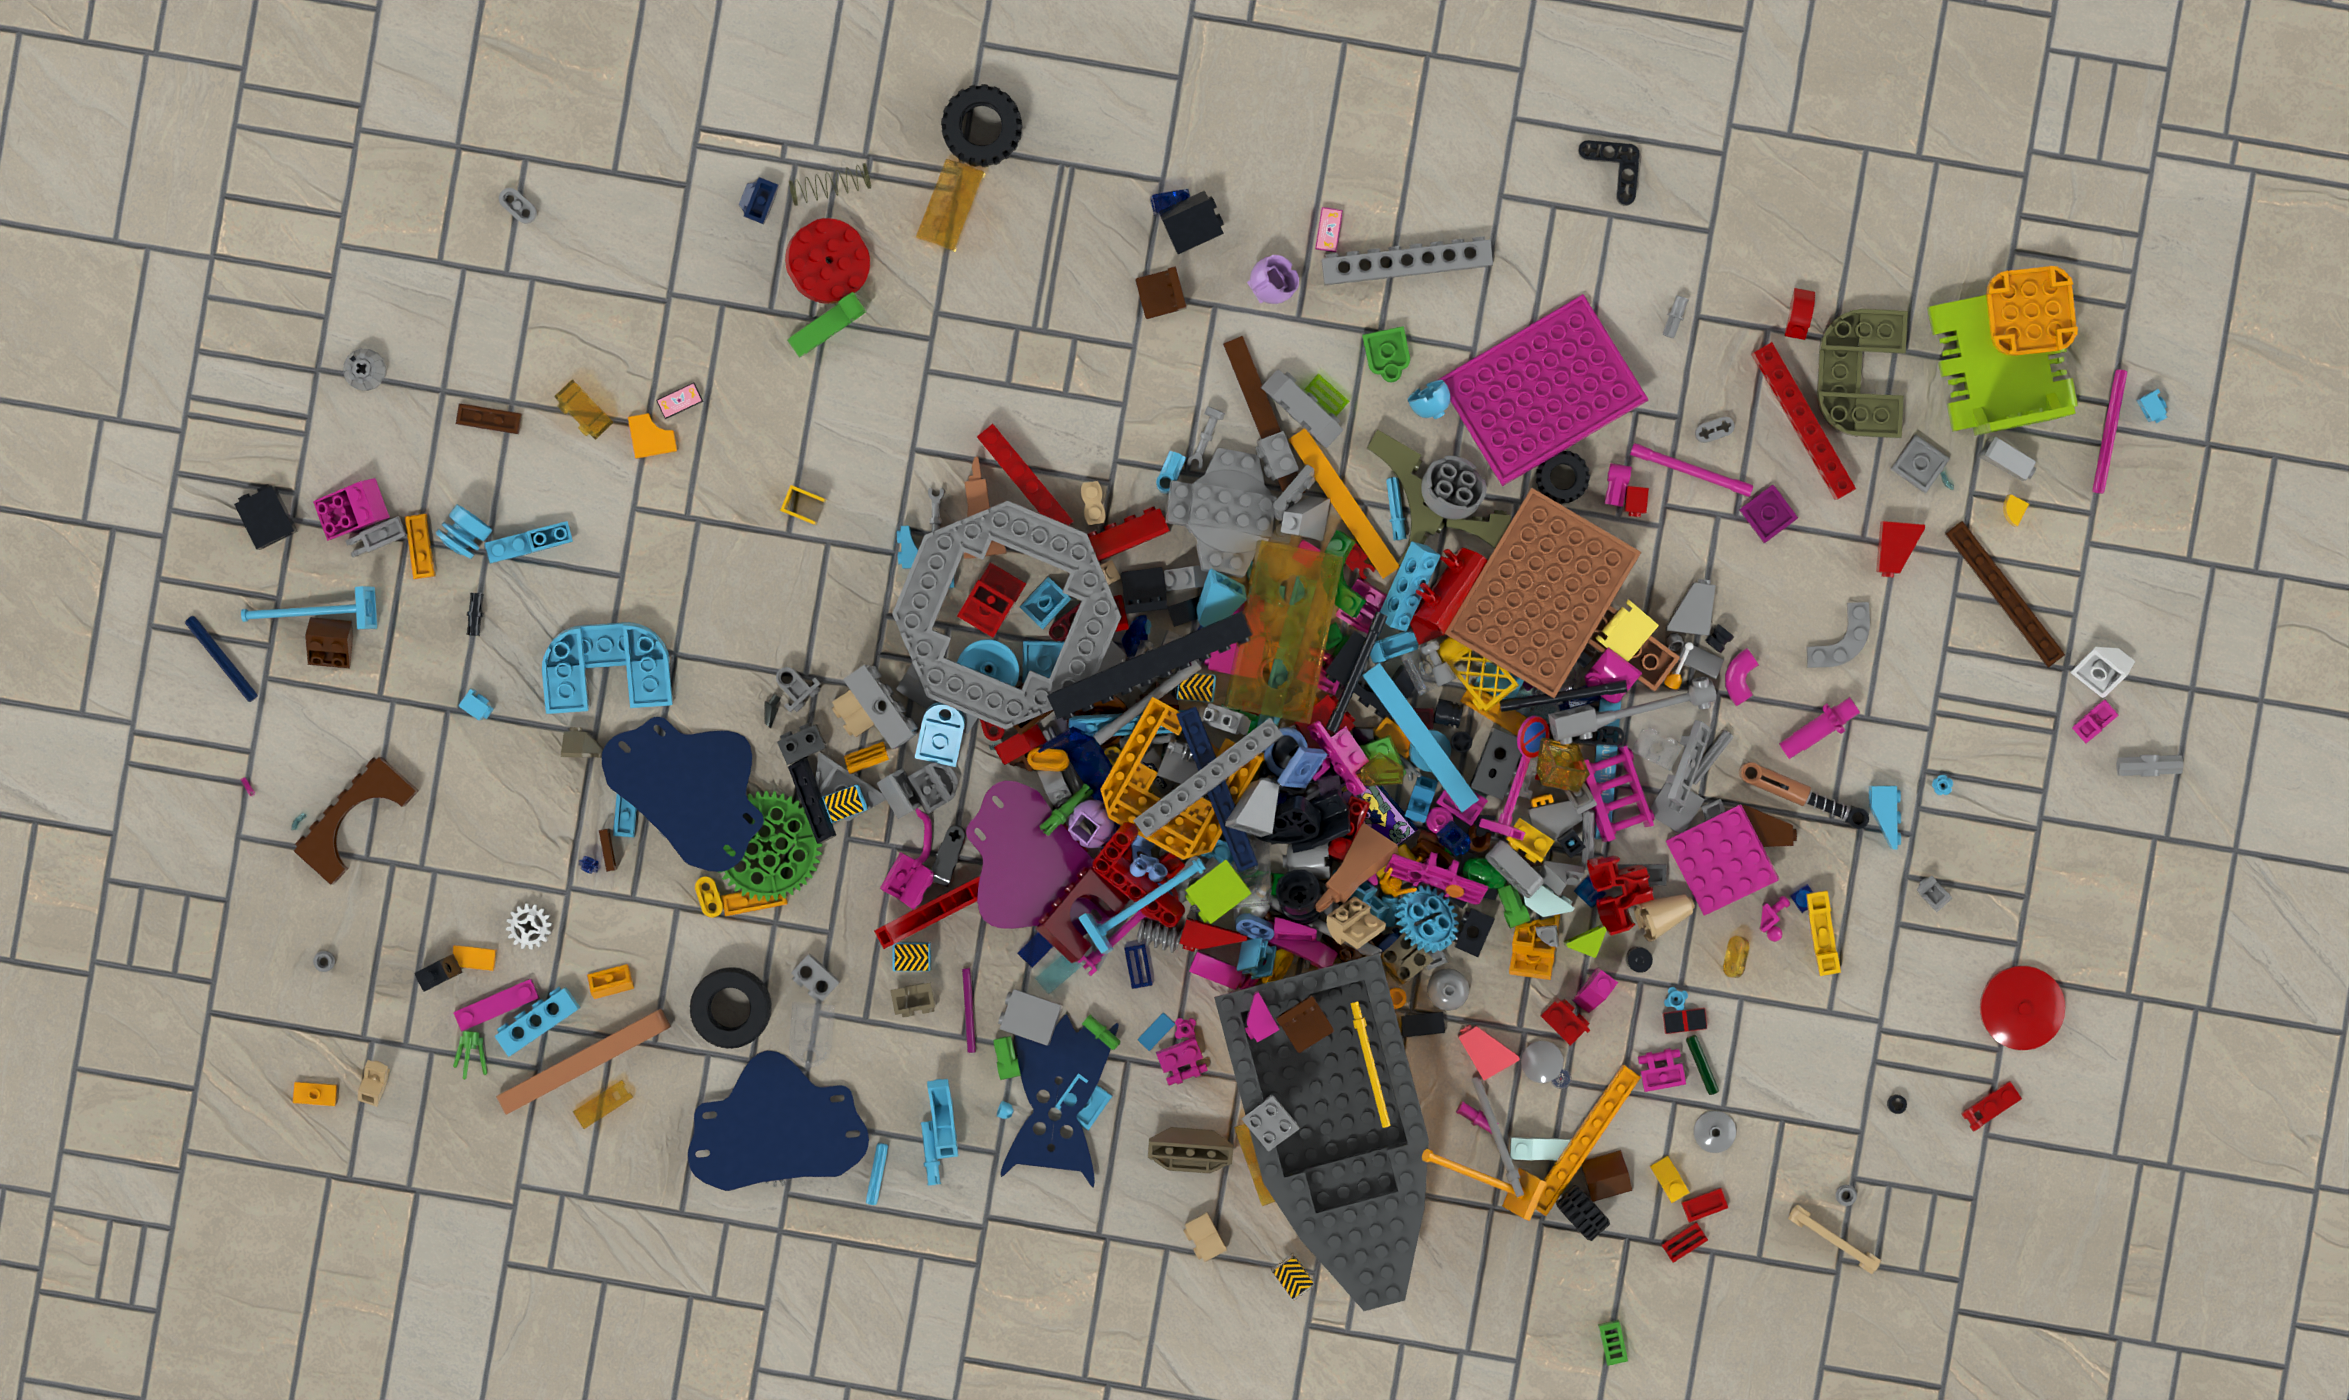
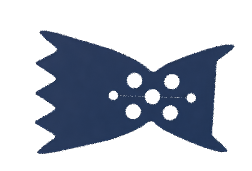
[1001,1014,1119,1187]

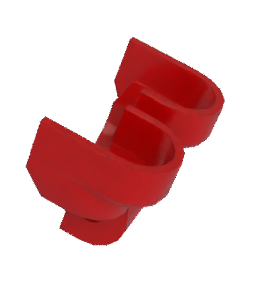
[1587,855,1654,936]

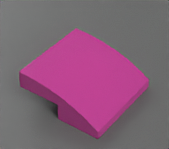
[1335,577,1387,634]

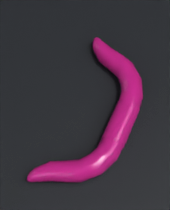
[913,808,932,868]

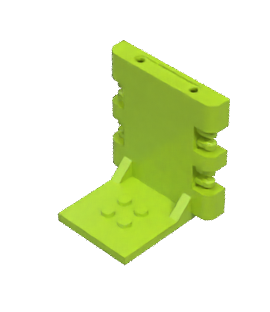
[1927,295,2078,436]

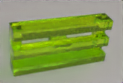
[1304,374,1350,417]

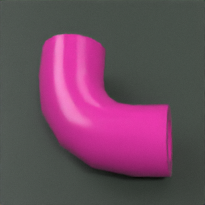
[1725,648,1759,706]

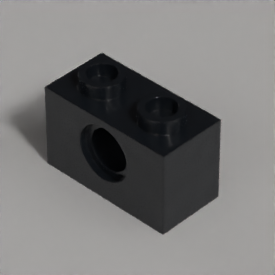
[1453,908,1495,957]

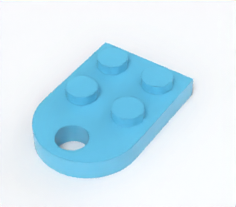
[915,702,965,767]

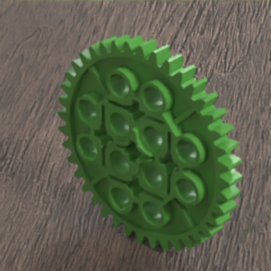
[718,791,822,901]

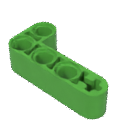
[787,292,867,358]

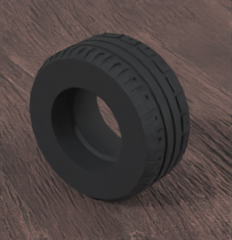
[690,967,772,1049]

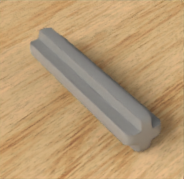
[1693,730,1733,785]
[1582,809,1595,870]

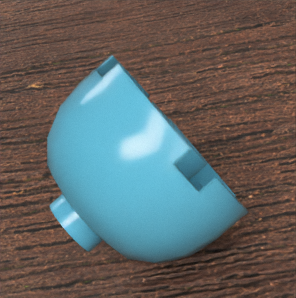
[1407,380,1450,419]

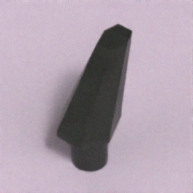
[764,694,781,729]

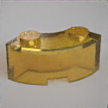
[554,379,614,440]

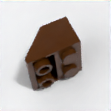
[305,617,353,669]

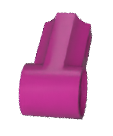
[1605,463,1632,507]

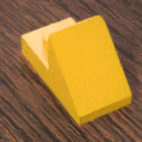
[1650,1156,1690,1203]

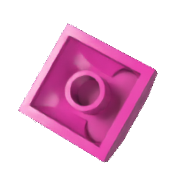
[1584,647,1642,703]

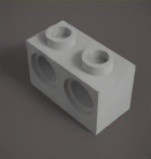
[791,953,841,1001]

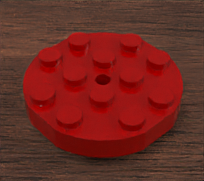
[785,218,870,304]

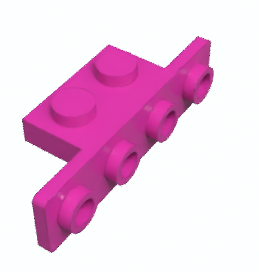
[1307,721,1369,796]

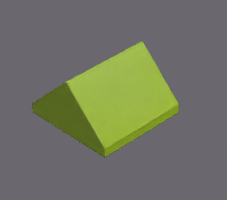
[1563,924,1607,958]

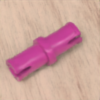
[1456,1101,1499,1135]

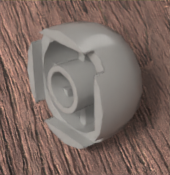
[1427,968,1469,1011]

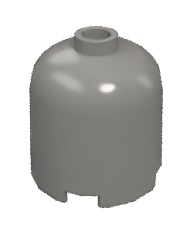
[1283,842,1331,880]

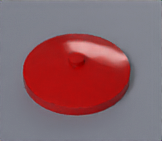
[1980,966,2065,1050]

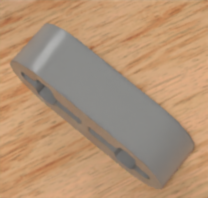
[1695,417,1735,443]

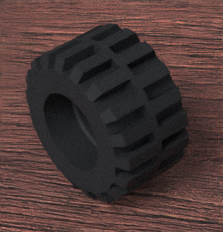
[1536,450,1590,504]
[1556,1185,1610,1241]

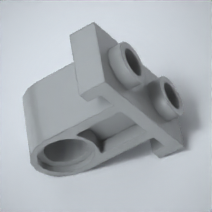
[776,667,822,712]
[1037,770,1072,809]

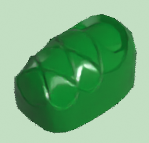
[1462,857,1507,889]

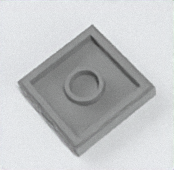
[1891,434,1950,493]

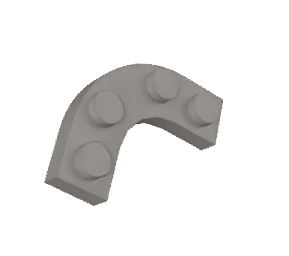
[1806,602,1870,668]

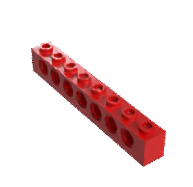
[1751,342,1856,500]

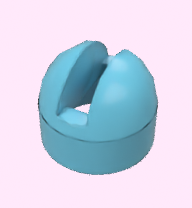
[996,1101,1014,1119]

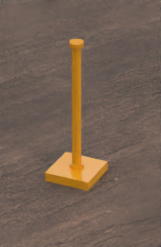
[1422,1149,1547,1221]

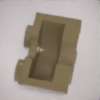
[890,982,936,1017]

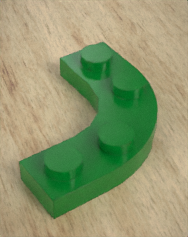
[1320,530,1366,618]

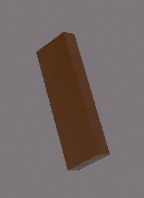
[455,403,522,435]

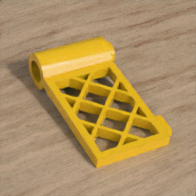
[1437,637,1519,712]

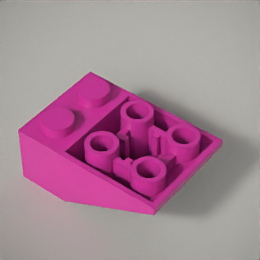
[313,478,390,541]

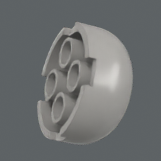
[1421,456,1487,520]

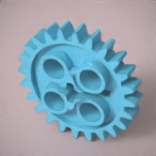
[1395,885,1459,953]

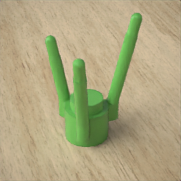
[453,1031,487,1080]

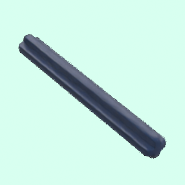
[185,616,258,702]

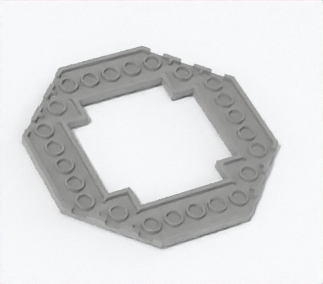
[892,501,1121,729]

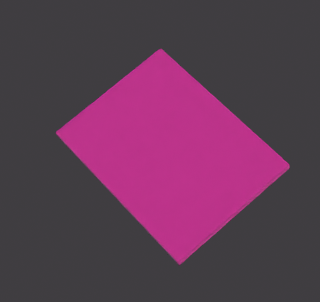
[1438,294,1649,486]

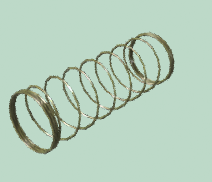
[789,163,871,206]

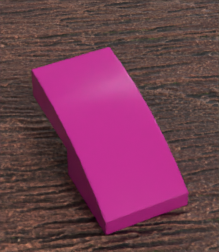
[2072,699,2119,744]

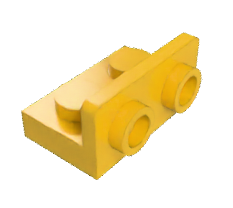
[1505,818,1555,863]

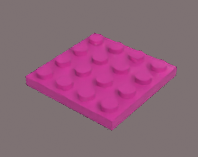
[1666,804,1779,916]

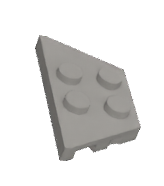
[815,752,886,821]

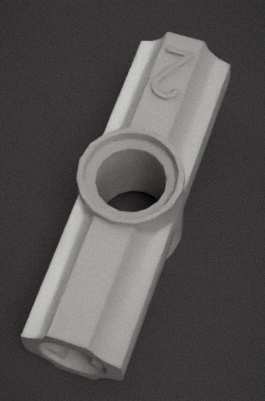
[2116,755,2183,777]

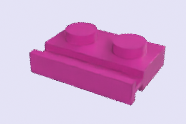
[1436,789,1488,826]

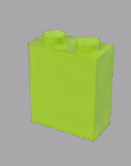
[1185,859,1252,924]

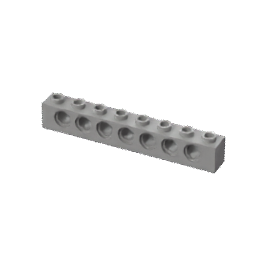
[1321,236,1493,286]
[1133,718,1284,838]

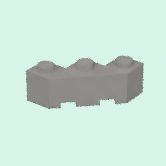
[1261,369,1343,448]

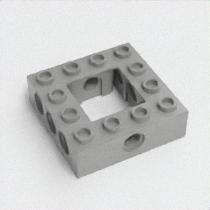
[843,665,918,750]

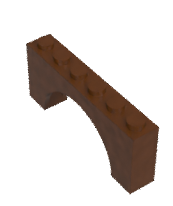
[294,757,419,885]

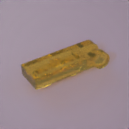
[573,1080,633,1129]

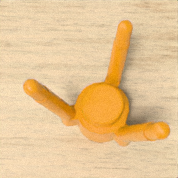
[1379,857,1423,898]

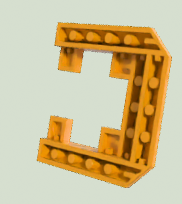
[1100,697,1263,860]

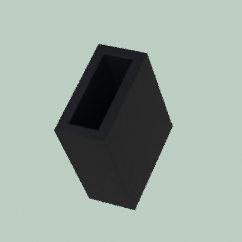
[1158,190,1224,254]
[234,484,298,550]

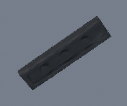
[788,758,837,844]

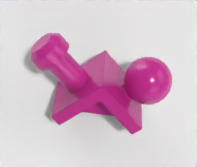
[1759,896,1790,942]

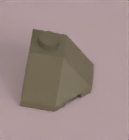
[561,727,604,758]

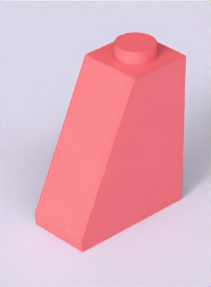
[1457,1024,1520,1081]

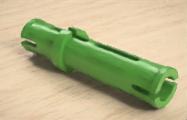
[1039,784,1094,836]

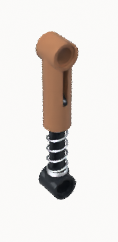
[1739,762,1869,829]

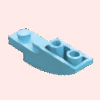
[484,521,573,564]

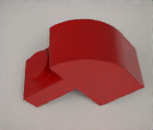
[1784,288,1815,340]

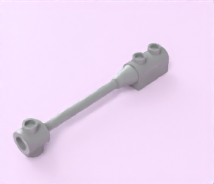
[1548,677,1716,744]

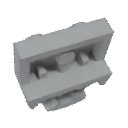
[905,763,958,814]

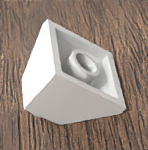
[2070,647,2135,699]

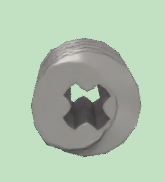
[1137,918,1183,953]

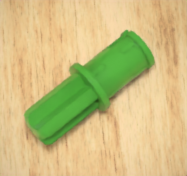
[1082,1014,1121,1050]

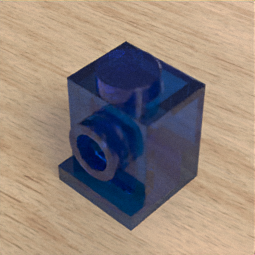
[1436,820,1471,857]

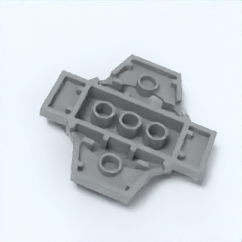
[1165,448,1294,578]

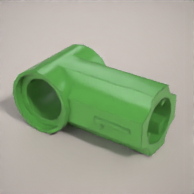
[1497,884,1530,929]
[993,1036,1021,1080]

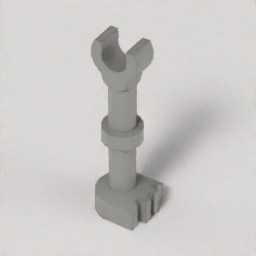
[1187,406,1225,469]
[928,488,944,532]

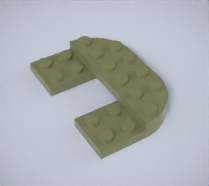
[1817,309,1908,438]

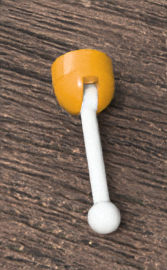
[1664,642,1694,689]

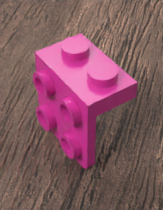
[880,852,934,909]

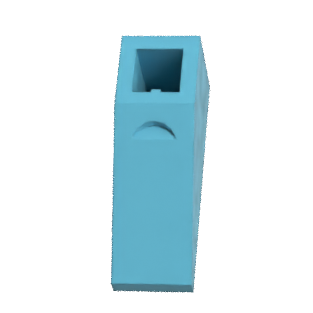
[1869,786,1901,850]

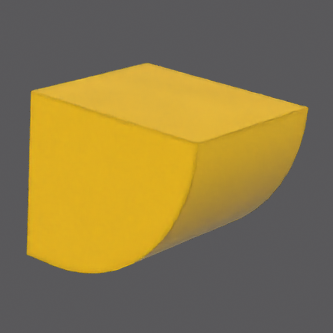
[2003,494,2029,527]

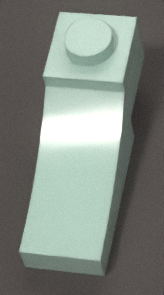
[1509,1137,1571,1160]

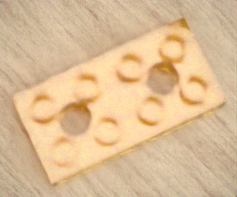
[1224,540,1344,724]

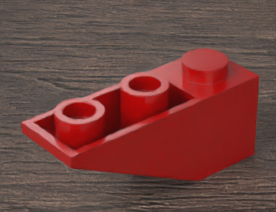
[1328,796,1371,863]

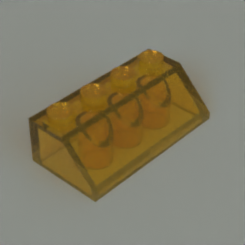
[916,159,986,253]

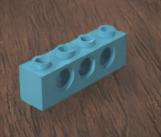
[1380,541,1441,631]
[494,987,581,1057]

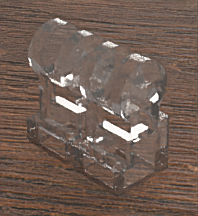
[1510,759,1539,800]

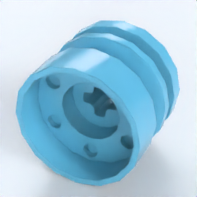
[436,504,493,559]

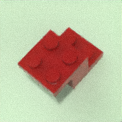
[957,562,1026,638]

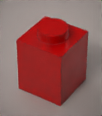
[1624,486,1649,517]

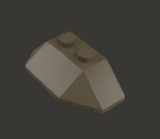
[1148,1127,1234,1173]

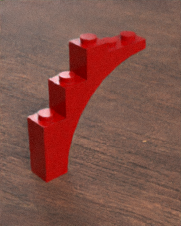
[874,876,980,949]

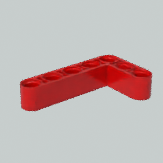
[1093,822,1185,927]

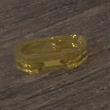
[1723,936,1749,978]

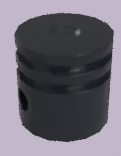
[1433,699,1464,728]
[1625,946,1653,973]

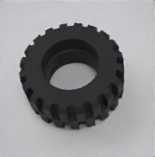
[941,84,1023,167]

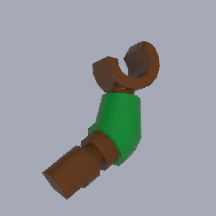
[1417,824,1491,855]

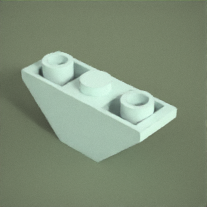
[1523,883,1575,917]

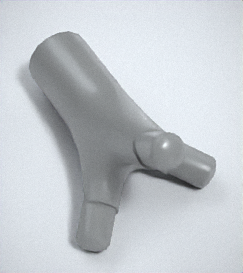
[1399,754,1421,781]

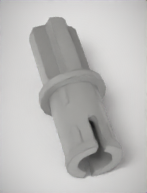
[1663,295,1689,338]

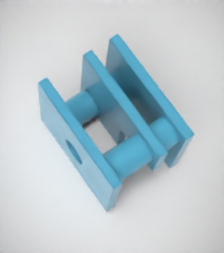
[1237,938,1277,980]

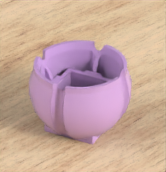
[1247,255,1299,304]
[1068,800,1117,848]

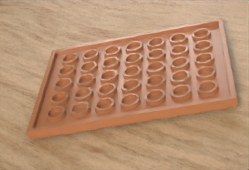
[1445,488,1642,699]

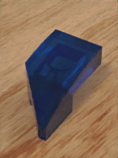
[1122,615,1148,657]

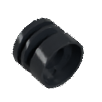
[1275,870,1324,925]

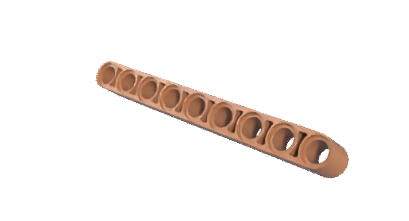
[496,1008,671,1115]

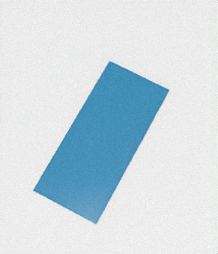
[1137,1013,1175,1051]

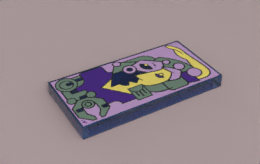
[1333,765,1418,846]

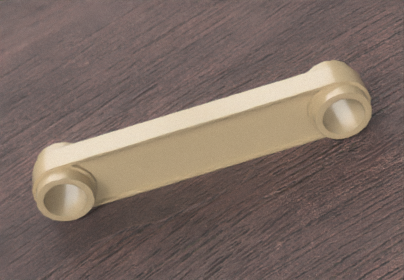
[1788,1205,1882,1274]

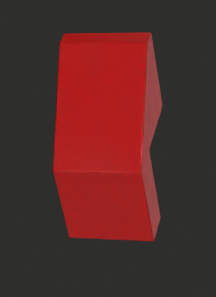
[994,724,1047,765]

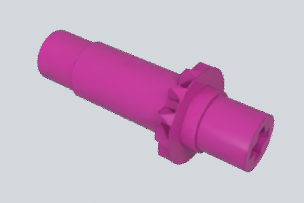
[1779,697,1860,759]

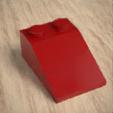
[1179,917,1248,952]

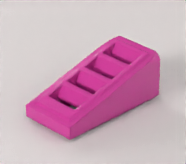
[1274,917,1317,941]

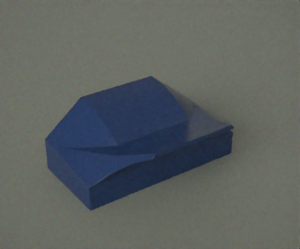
[739,177,779,225]

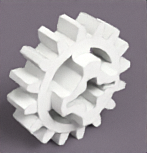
[506,904,553,950]

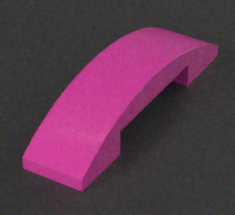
[1252,920,1338,969]

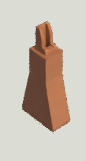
[964,457,1007,559]
[1315,823,1399,913]

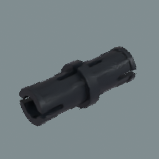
[466,593,484,636]

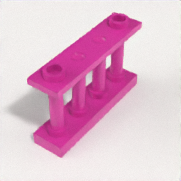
[1575,745,1655,843]

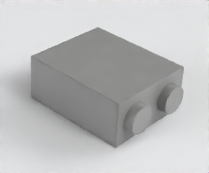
[998,989,1063,1046]

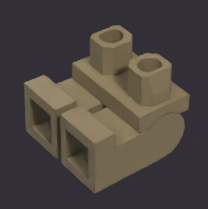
[1380,932,1434,986]

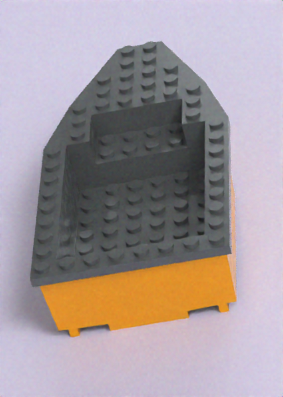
[1214,953,1429,1311]

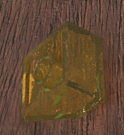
[1536,738,1590,792]

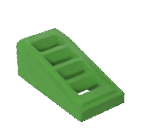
[1598,1320,1628,1366]

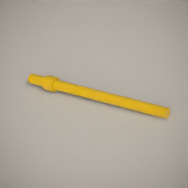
[1350,1001,1391,1128]

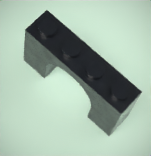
[1322,628,1422,720]

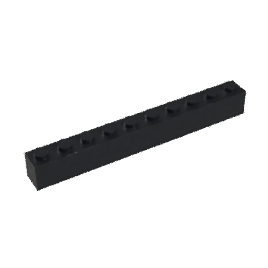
[1047,611,1253,720]

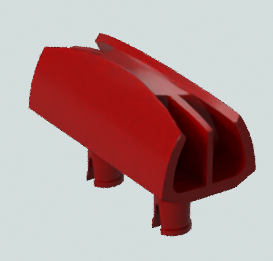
[1413,547,1487,634]

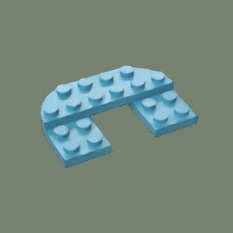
[542,622,673,714]

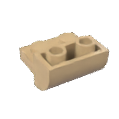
[1327,896,1386,949]

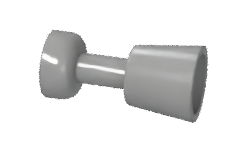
[1421,640,1457,687]

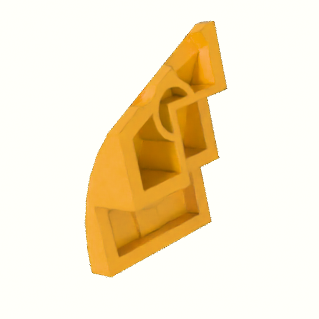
[1509,914,1560,980]

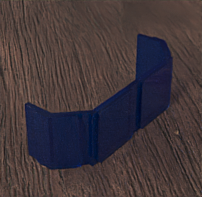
[1038,726,1121,851]

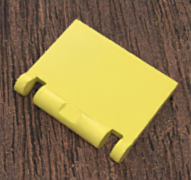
[1596,599,1659,662]

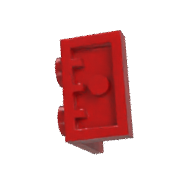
[1540,998,1590,1046]

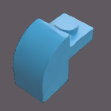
[1405,776,1438,823]

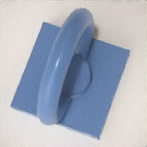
[1264,727,1328,788]

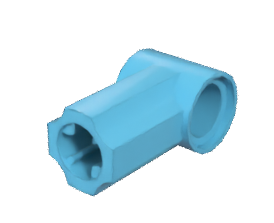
[1156,451,1186,494]

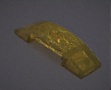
[1234,1123,1275,1206]

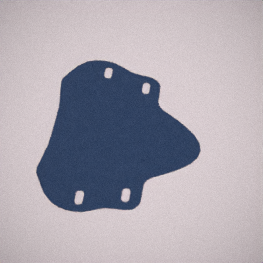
[602,717,764,872]
[688,1050,869,1191]

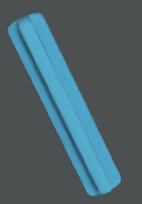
[866,1143,888,1205]

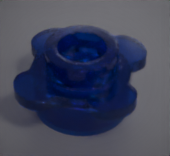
[578,856,599,874]

